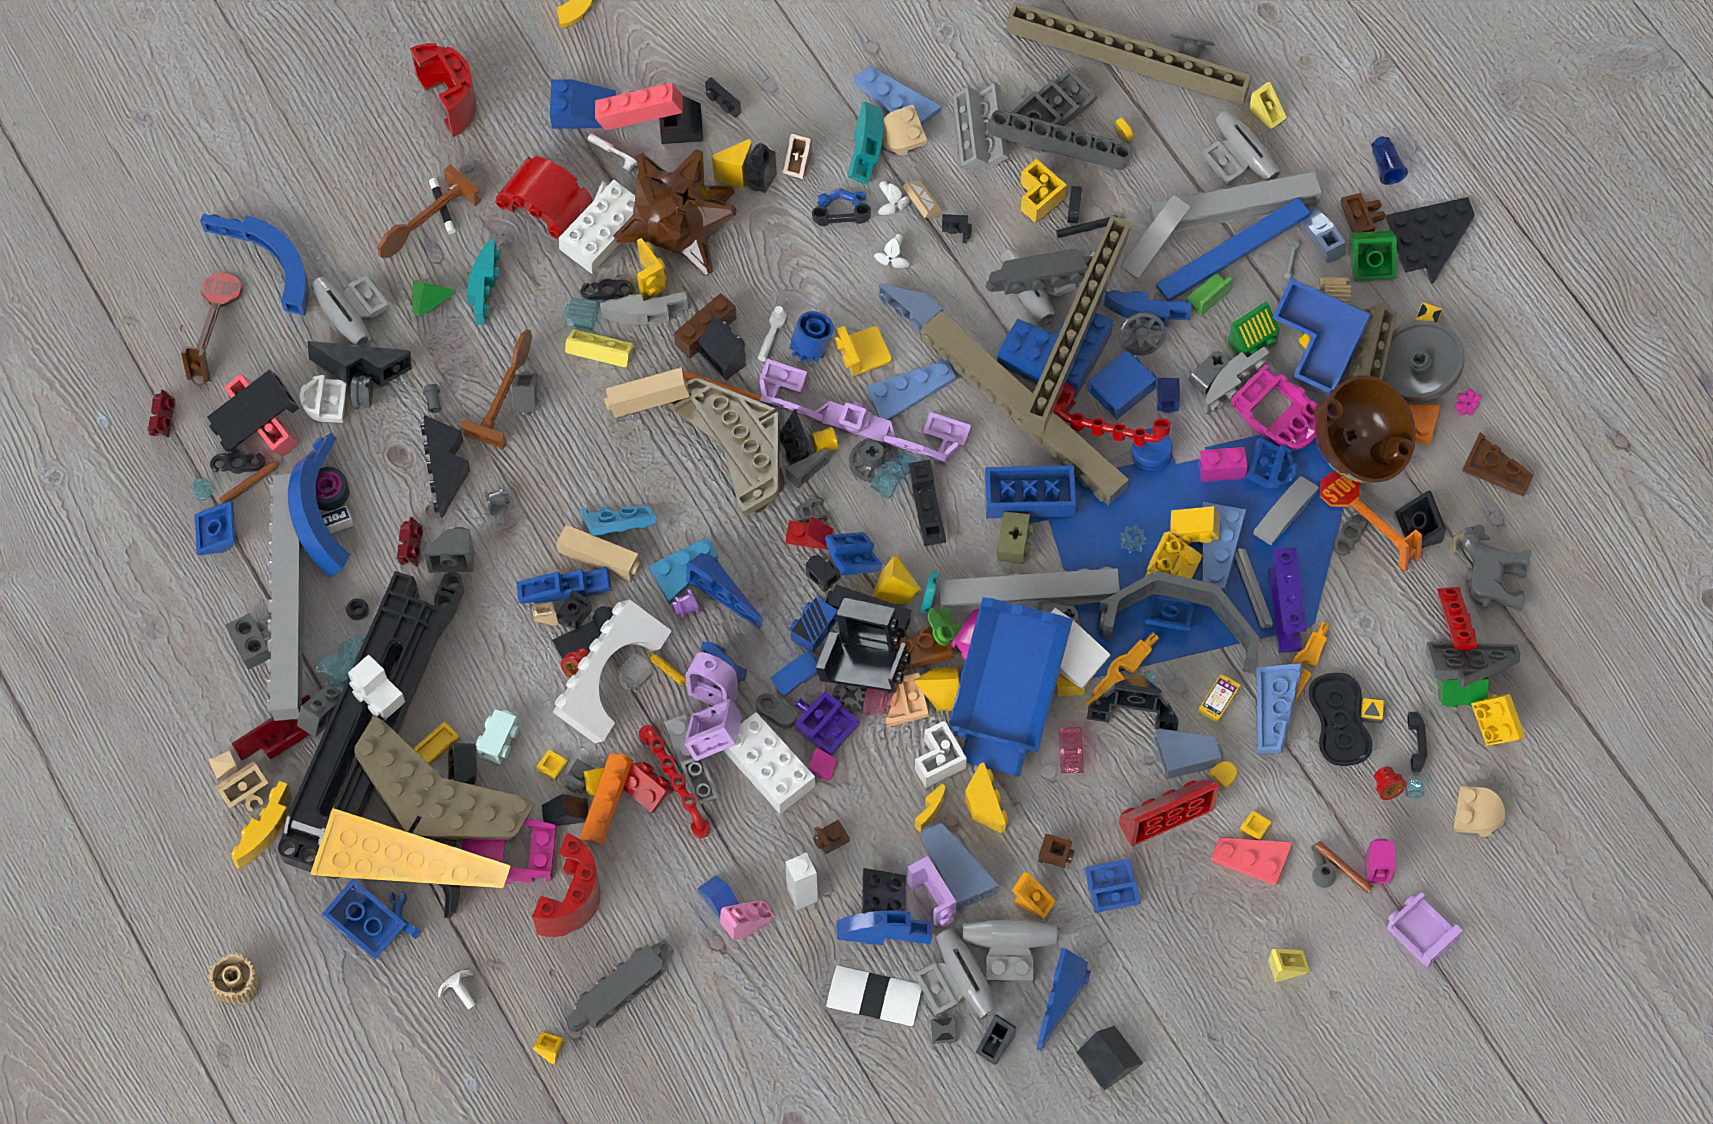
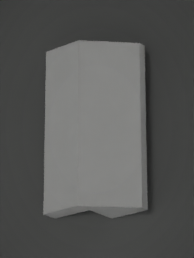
[953,83,1009,169]

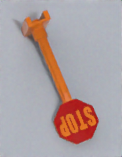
[1320,472,1422,571]

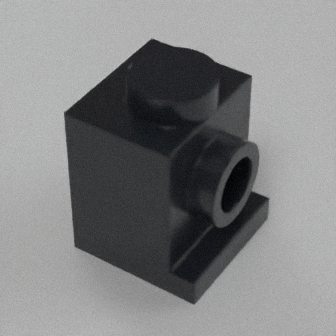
[806,554,840,592]
[557,590,592,629]

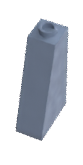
[920,823,998,911]

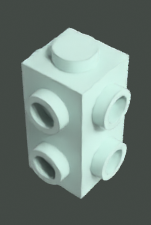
[476,709,519,765]

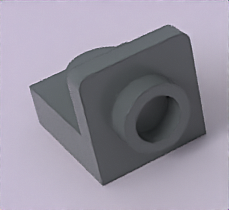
[562,758,595,794]

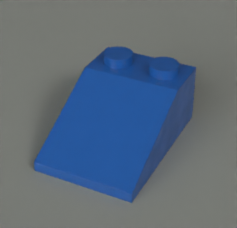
[550,79,616,129]
[321,879,406,959]

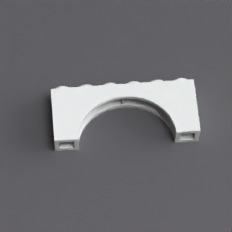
[553,599,671,743]

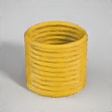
[811,427,839,453]

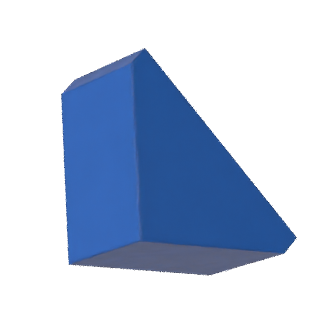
[697,876,739,918]

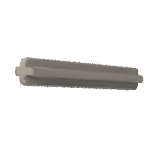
[1235,548,1273,629]

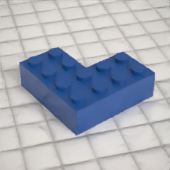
[1272,278,1373,393]
[997,313,1114,398]

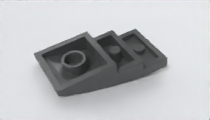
[1012,68,1098,135]

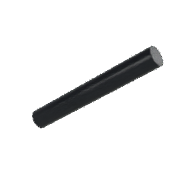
[1055,215,1118,238]

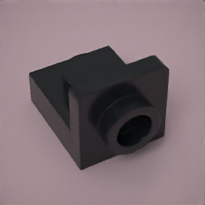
[942,214,972,244]

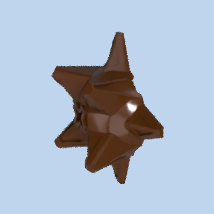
[613,149,737,275]

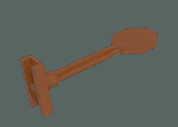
[377,164,481,258]
[460,329,532,449]

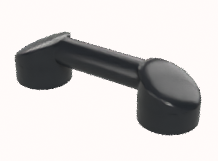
[812,203,871,226]
[1407,712,1428,772]

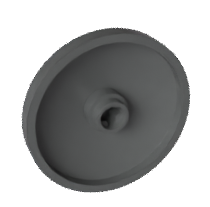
[1382,320,1465,402]

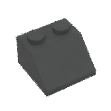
[424,527,474,573]

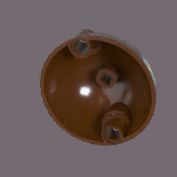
[1314,375,1416,483]

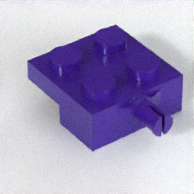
[795,691,860,756]

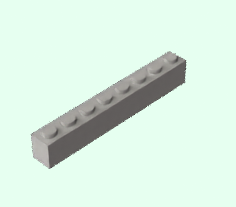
[1149,171,1322,233]
[939,567,1120,613]

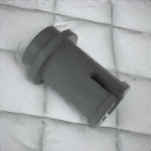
[423,384,442,413]

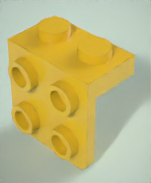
[637,238,667,301]
[834,326,891,377]

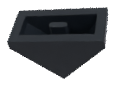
[542,794,589,826]
[976,1014,1016,1065]

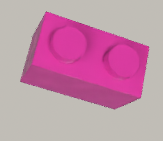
[1198,447,1247,482]
[1365,838,1395,883]

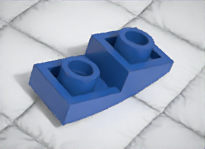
[770,651,818,696]

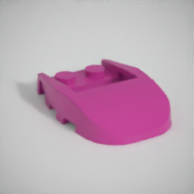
[1231,364,1317,450]
[461,818,557,884]

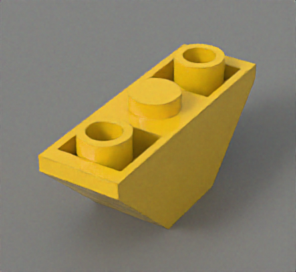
[965,763,1008,833]

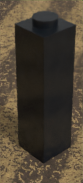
[825,585,912,638]

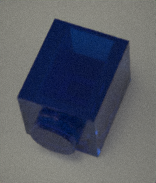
[1156,378,1180,413]

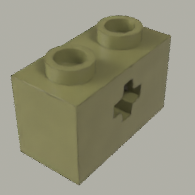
[997,511,1034,564]

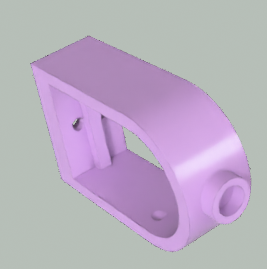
[685,653,738,706]

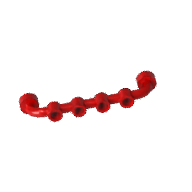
[1053,394,1171,447]
[639,725,710,839]

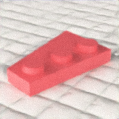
[1211,837,1292,886]

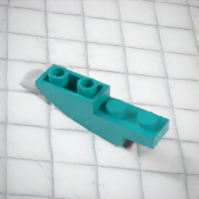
[847,101,884,185]
[467,239,500,325]

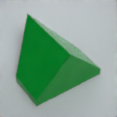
[412,281,455,317]

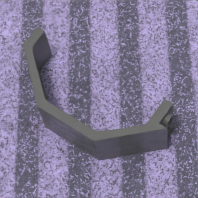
[1098,571,1260,673]

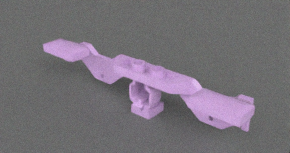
[759,359,972,464]

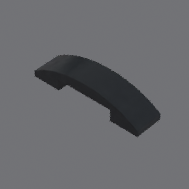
[909,460,946,546]

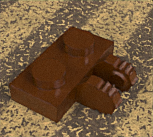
[1340,193,1387,233]

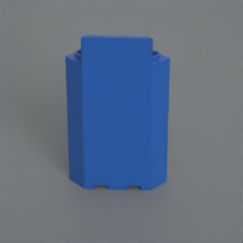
[948,597,1073,777]

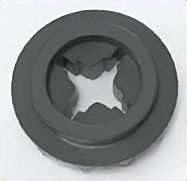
[833,684,869,713]

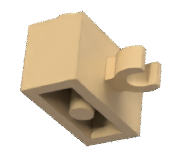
[214,761,268,812]

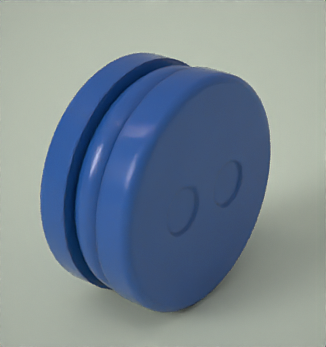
[1131,428,1173,471]

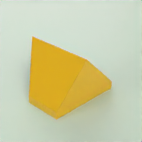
[872,556,921,604]
[913,667,959,711]

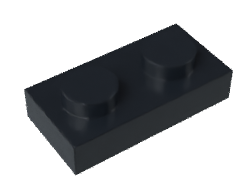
[705,77,741,118]

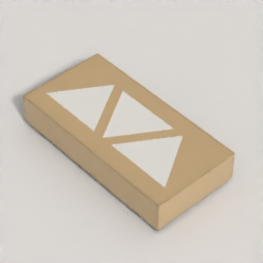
[902,181,942,218]

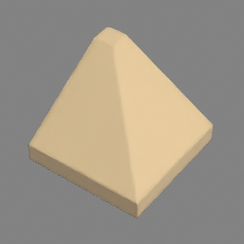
[531,601,558,626]
[209,750,238,780]

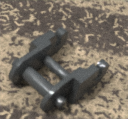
[796,498,828,523]

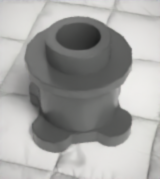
[484,487,510,515]

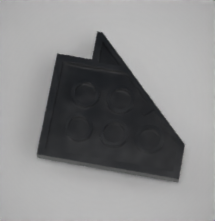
[1386,197,1475,284]

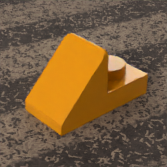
[1012,872,1056,920]

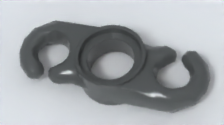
[1333,510,1369,556]

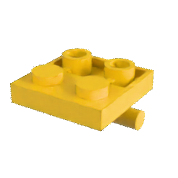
[1145,531,1203,579]
[1471,694,1526,746]

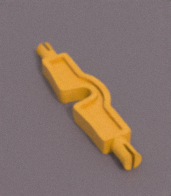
[1292,622,1330,701]
[1086,632,1159,707]

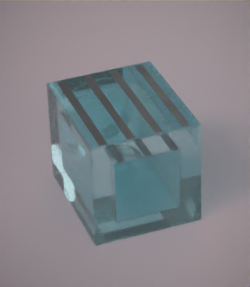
[564,297,598,331]

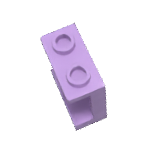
[907,856,956,928]
[1387,892,1463,968]

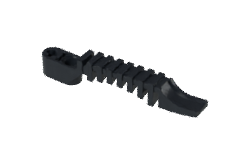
[436,742,477,918]

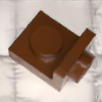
[813,820,850,854]

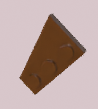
[1462,432,1533,497]

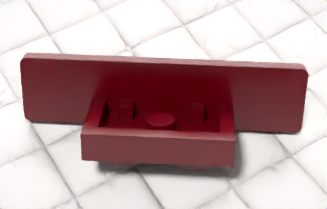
[232,695,311,760]

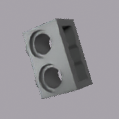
[226,613,271,669]
[297,684,341,737]

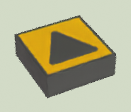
[1360,697,1385,724]

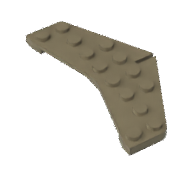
[667,378,780,517]
[355,716,535,840]

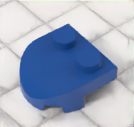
[1245,437,1297,489]

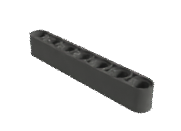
[988,110,1132,170]

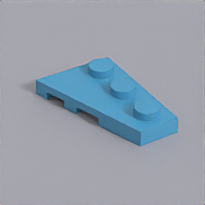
[580,506,656,536]
[649,537,719,605]

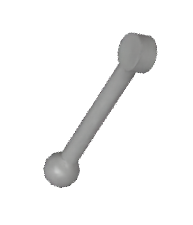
[1284,241,1299,280]

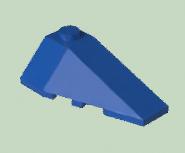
[686,552,763,629]
[1037,948,1091,1051]

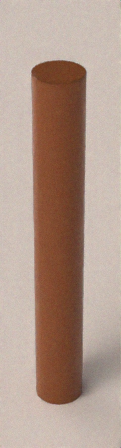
[219,461,278,504]
[1314,841,1373,893]

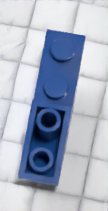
[1104,290,1192,327]
[836,911,932,945]

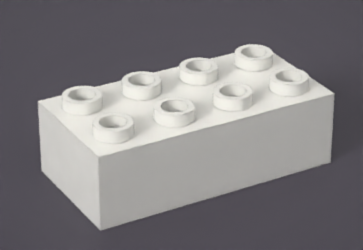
[559,180,635,274]
[723,712,815,814]

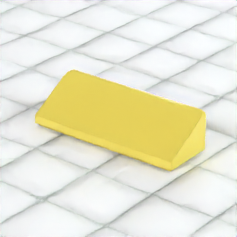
[565,329,634,367]

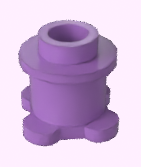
[671,589,699,618]

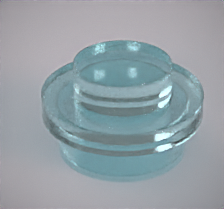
[190,479,213,500]

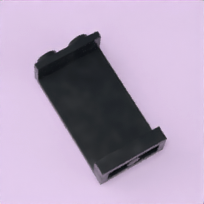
[207,370,300,452]
[816,632,911,693]

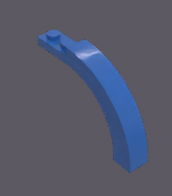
[200,214,309,316]
[288,432,351,578]

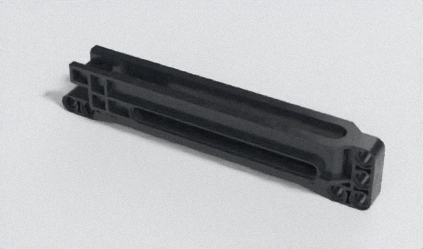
[278,571,465,879]

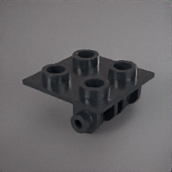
[780,410,810,465]
[862,868,906,913]

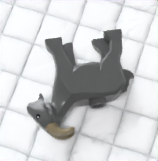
[1450,524,1531,610]

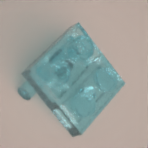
[314,634,365,687]

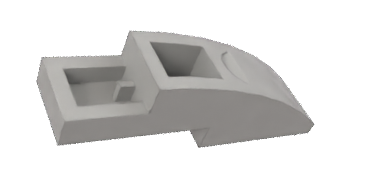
[599,292,688,325]
[1203,347,1270,415]
[664,715,718,806]

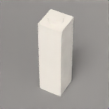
[785,852,818,910]

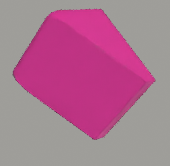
[808,748,838,781]

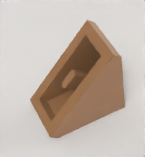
[783,133,813,179]

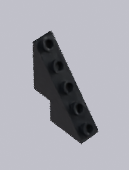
[308,341,412,386]
[420,415,470,518]

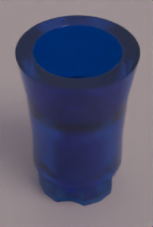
[1371,136,1408,185]

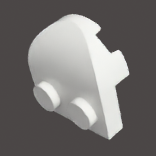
[300,375,348,423]

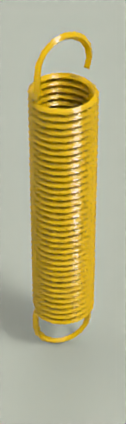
[647,650,687,686]

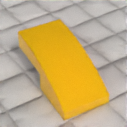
[915,783,946,833]

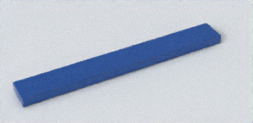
[1156,197,1310,301]

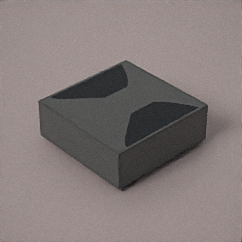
[930,1017,957,1044]

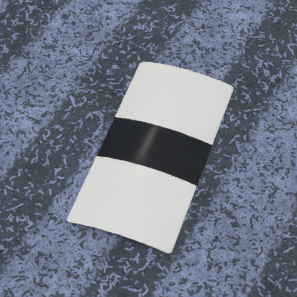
[826,966,922,1026]

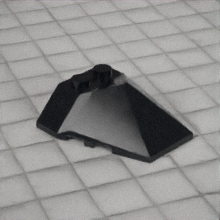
[1087,675,1179,731]

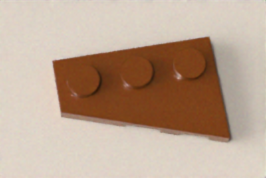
[893,626,954,670]

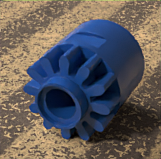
[789,311,834,364]

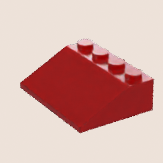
[1119,779,1219,847]

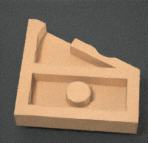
[885,673,930,727]

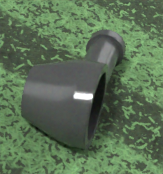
[1311,844,1336,888]

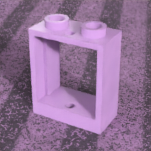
[684,698,742,761]

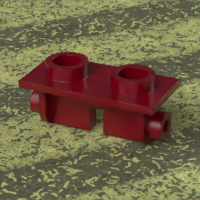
[147,389,175,438]
[396,517,423,566]

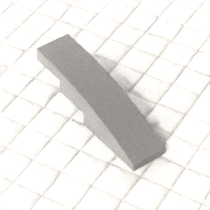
[1121,194,1190,279]
[1253,476,1319,546]

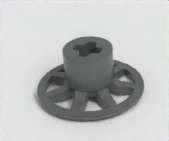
[1170,34,1215,59]
[1119,312,1166,355]
[849,439,897,482]

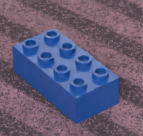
[984,465,1076,519]

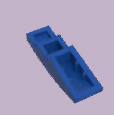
[517,567,611,604]

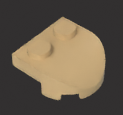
[882,104,928,155]
[1454,786,1506,837]

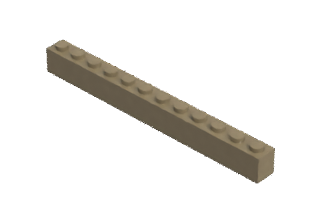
[1006,2,1252,105]
[1022,215,1131,436]
[922,311,1129,505]

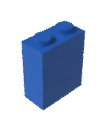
[1087,350,1156,419]

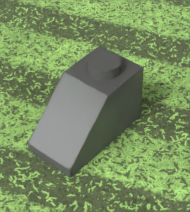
[512,374,538,415]

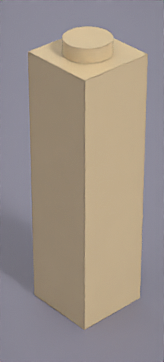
[604,368,690,418]
[556,525,641,581]

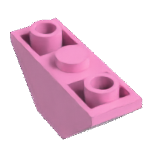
[720,900,775,941]

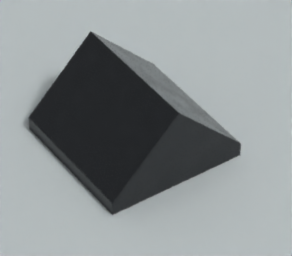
[1395,490,1446,548]
[1076,1026,1143,1091]

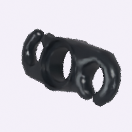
[581,279,635,301]
[210,451,265,474]

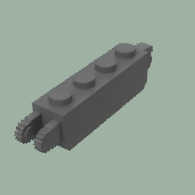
[986,249,1093,295]
[566,939,674,1033]

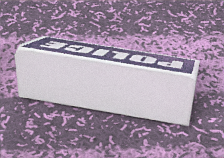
[321,506,354,534]

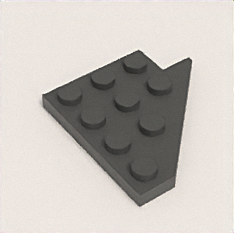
[1426,642,1520,688]

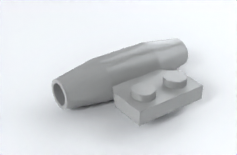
[1201,110,1281,186]
[1001,249,1076,324]
[311,275,390,346]
[962,920,1057,982]
[914,928,997,1019]

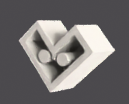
[348,655,405,720]
[915,721,966,788]

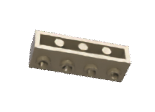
[1348,303,1397,379]

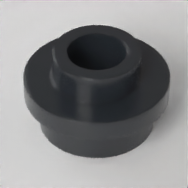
[346,598,369,620]

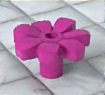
[1455,389,1481,416]

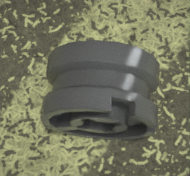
[351,377,373,407]

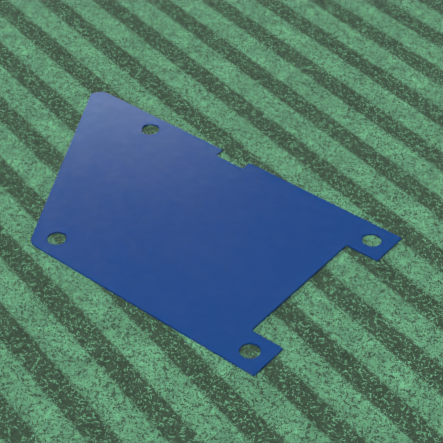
[1030,435,1344,679]

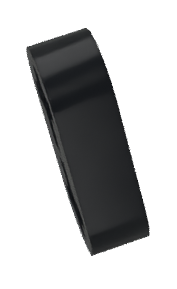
[1067,186,1082,224]

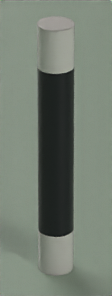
[429,178,456,234]

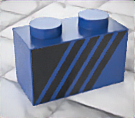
[790,597,838,653]

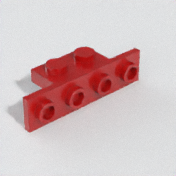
[1437,587,1478,651]

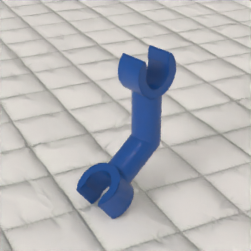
[817,189,866,207]
[389,891,421,939]

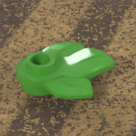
[928,607,963,646]

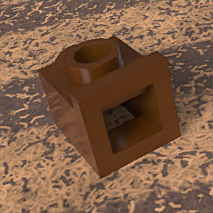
[1038,834,1075,868]

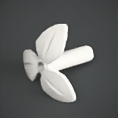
[877,181,911,215]
[874,234,910,268]
[438,970,476,1010]

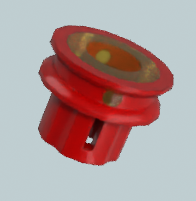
[560,648,590,678]
[1374,766,1407,800]

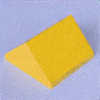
[711,139,752,188]

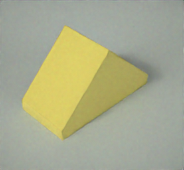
[1249,82,1287,129]
[1268,948,1310,982]

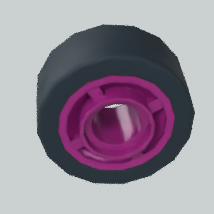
[316,467,350,511]

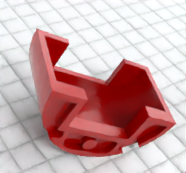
[410,43,476,137]
[495,156,593,239]
[532,833,601,937]

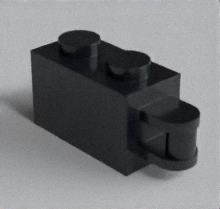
[745,143,777,193]

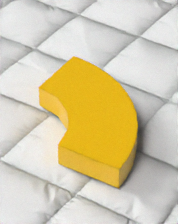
[556,0,594,28]

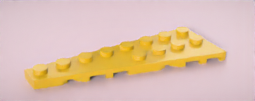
[310,808,511,888]

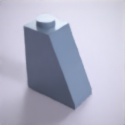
[1154,729,1224,779]

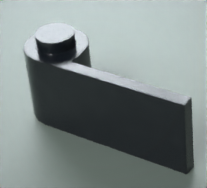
[552,606,613,658]

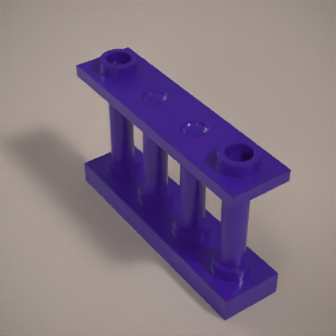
[1268,547,1307,653]

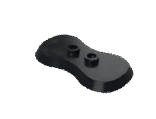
[1308,673,1373,766]

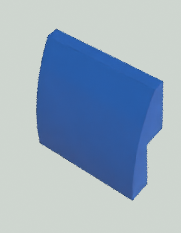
[825,532,883,575]
[1084,859,1141,913]

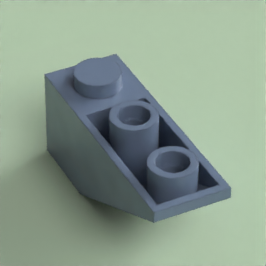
[1300,204,1345,263]
[879,283,943,332]

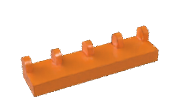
[580,753,633,846]

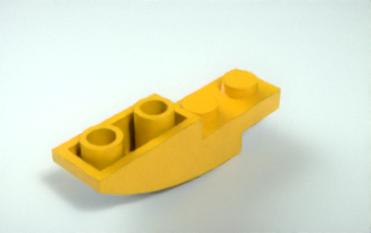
[232,781,291,868]

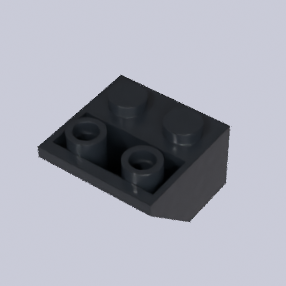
[659,95,703,144]
[697,316,746,380]

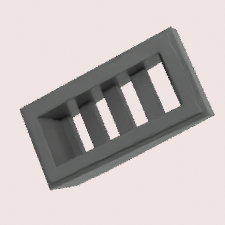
[786,448,829,488]

